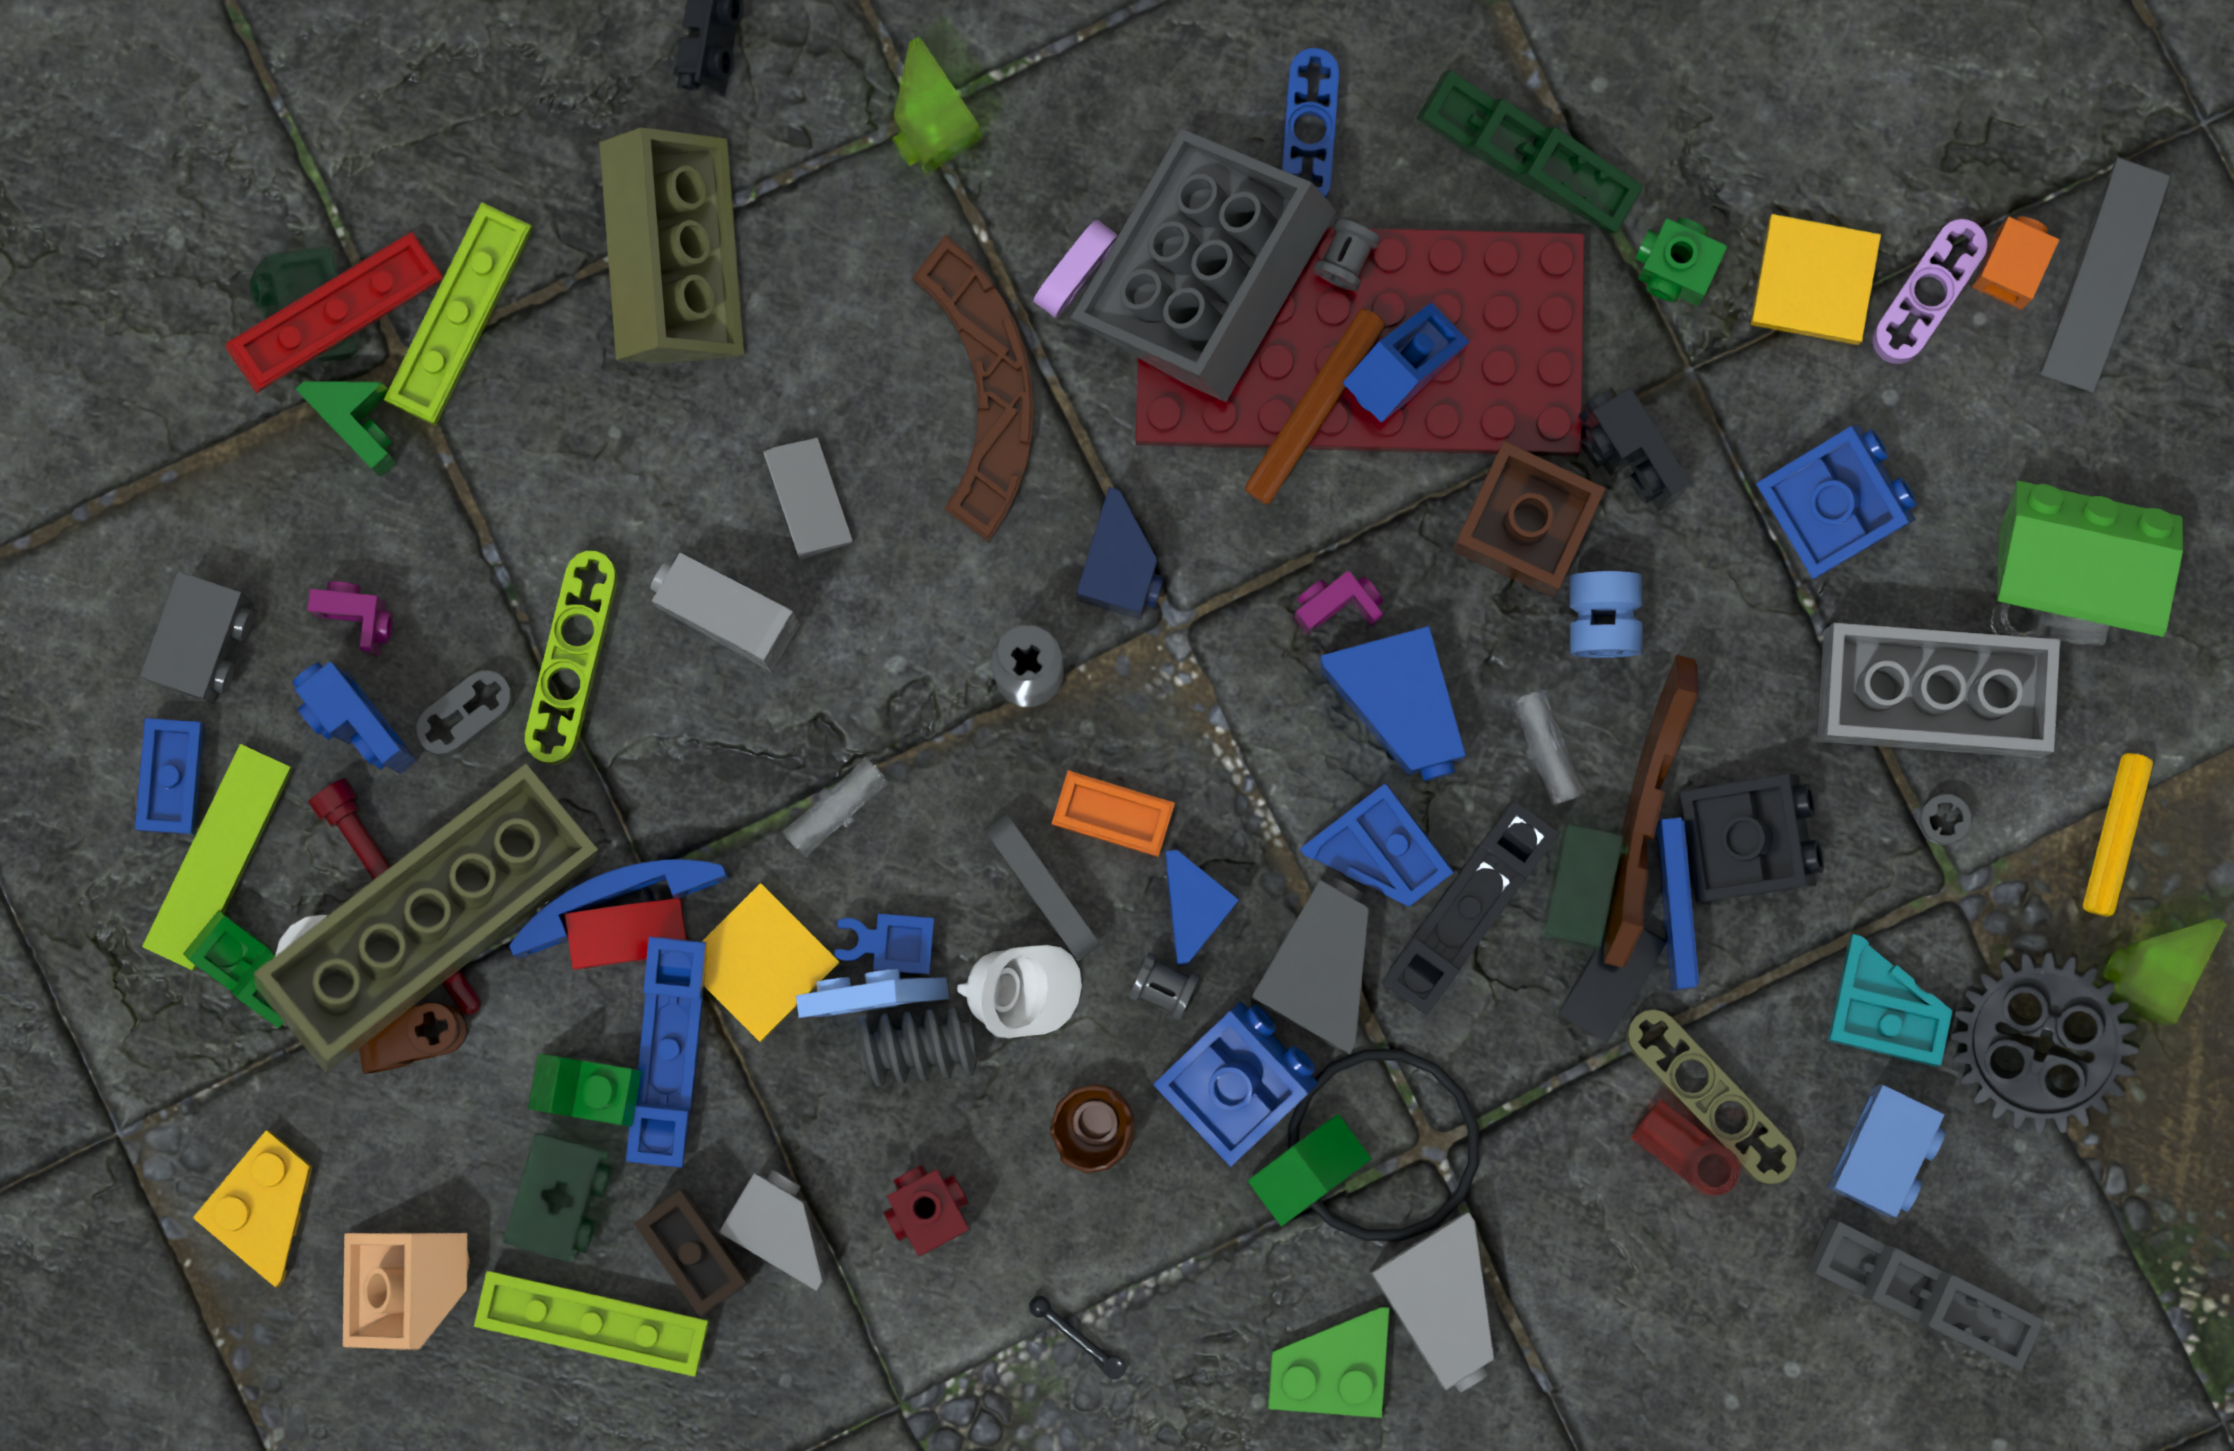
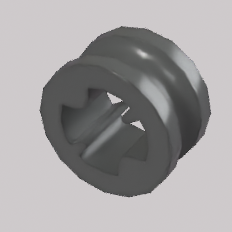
[1919,794,1972,845]

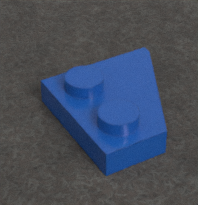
[1300,783,1455,907]

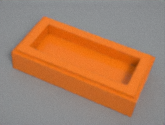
[1051,771,1175,858]

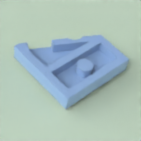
[796,969,950,1018]

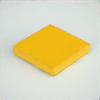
[1750,214,1881,345]
[702,883,841,1042]

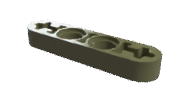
[1625,1009,1797,1184]

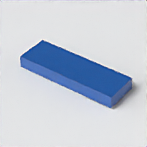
[1656,818,1699,991]

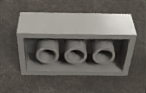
[1817,623,2060,758]

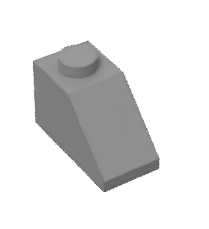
[719,1169,826,1291]

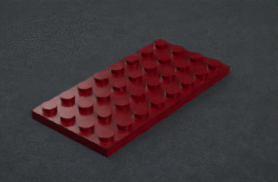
[1136,227,1584,456]

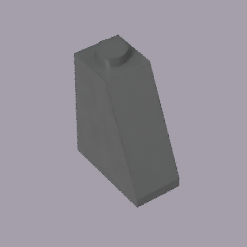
[1250,877,1369,1056]

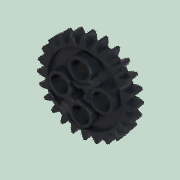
[1951,949,2140,1134]

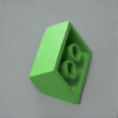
[1997,480,2183,637]

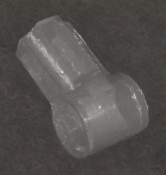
[1990,602,2109,646]

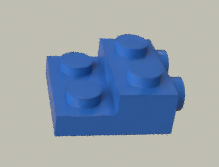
[1756,425,1918,579]
[292,661,418,774]
[1153,1001,1319,1167]

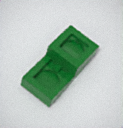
[183,910,284,1029]

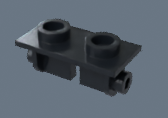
[674,0,744,97]

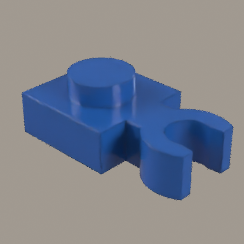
[834,913,935,975]

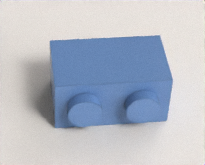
[1826,1085,1946,1218]

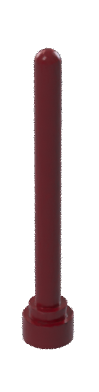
[308,778,481,1015]

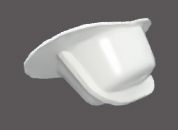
[957,945,1082,1038]

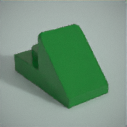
[296,381,397,477]
[528,1054,642,1127]

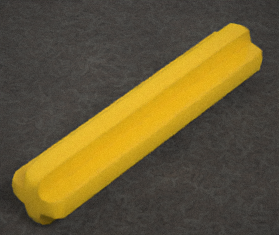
[2083,753,2153,917]

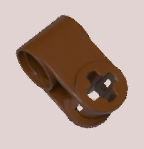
[358,1003,467,1074]

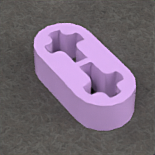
[1033,219,1118,318]

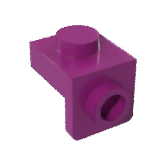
[1294,570,1384,636]
[307,581,393,657]

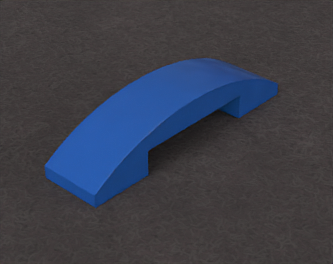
[509,859,730,959]
[626,936,706,1168]

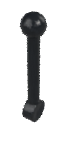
[1029,1295,1126,1380]

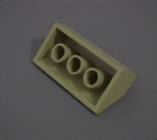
[599,127,744,364]

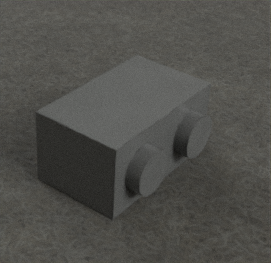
[140,571,254,704]

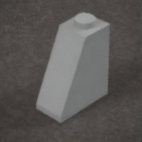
[650,553,800,673]
[1370,1212,1494,1393]

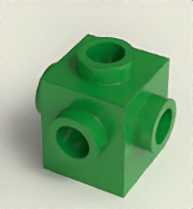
[1635,218,1727,307]

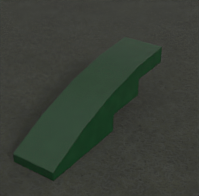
[1416,70,1643,234]

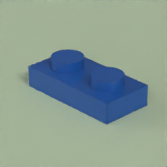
[135,718,205,835]

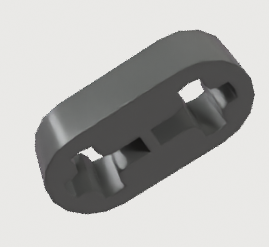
[416,670,514,757]

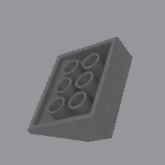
[1070,128,1337,402]

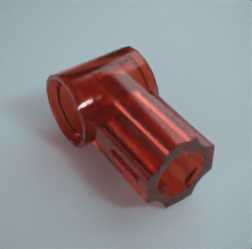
[1630,1099,1740,1197]

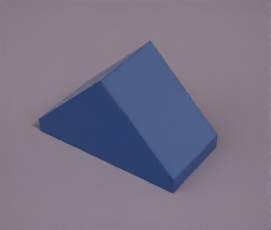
[1165,850,1239,966]

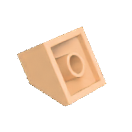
[343,1233,469,1350]

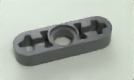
[983,813,1101,961]

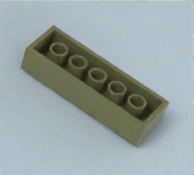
[254,763,598,1073]

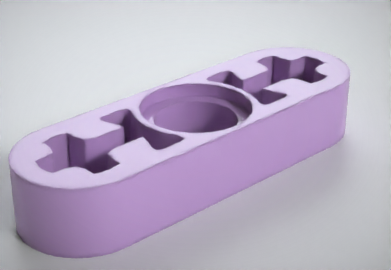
[1872,219,1987,364]

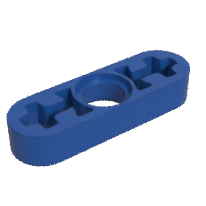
[1282,48,1339,199]

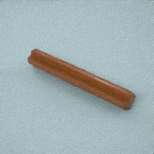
[1245,308,1385,505]

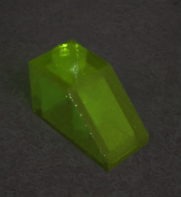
[892,36,982,175]
[2103,918,2227,1026]

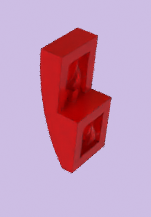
[565,898,687,971]

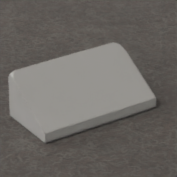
[763,437,853,560]

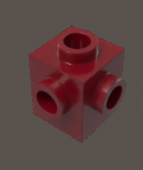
[883,1164,970,1257]

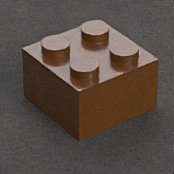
[1452,441,1606,598]

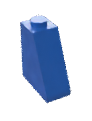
[1318,626,1466,781]

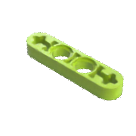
[525,551,618,765]

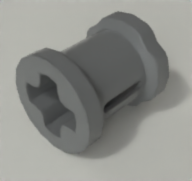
[1313,218,1381,291]
[1128,953,1200,1021]

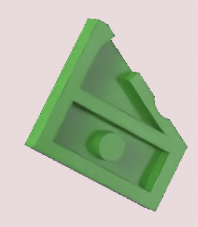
[1268,1307,1389,1418]

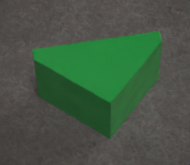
[1248,1114,1372,1227]

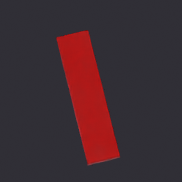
[225,232,443,394]

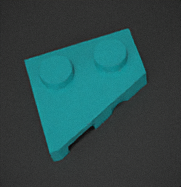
[1827,934,1952,1067]

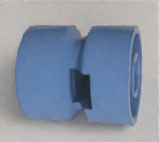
[1569,571,1643,658]

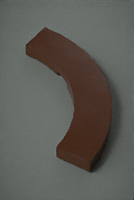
[912,234,1034,543]
[1604,655,1698,968]

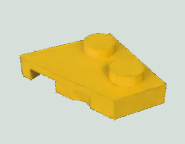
[193,1130,313,1287]

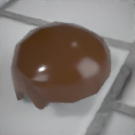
[1050,1084,1136,1174]

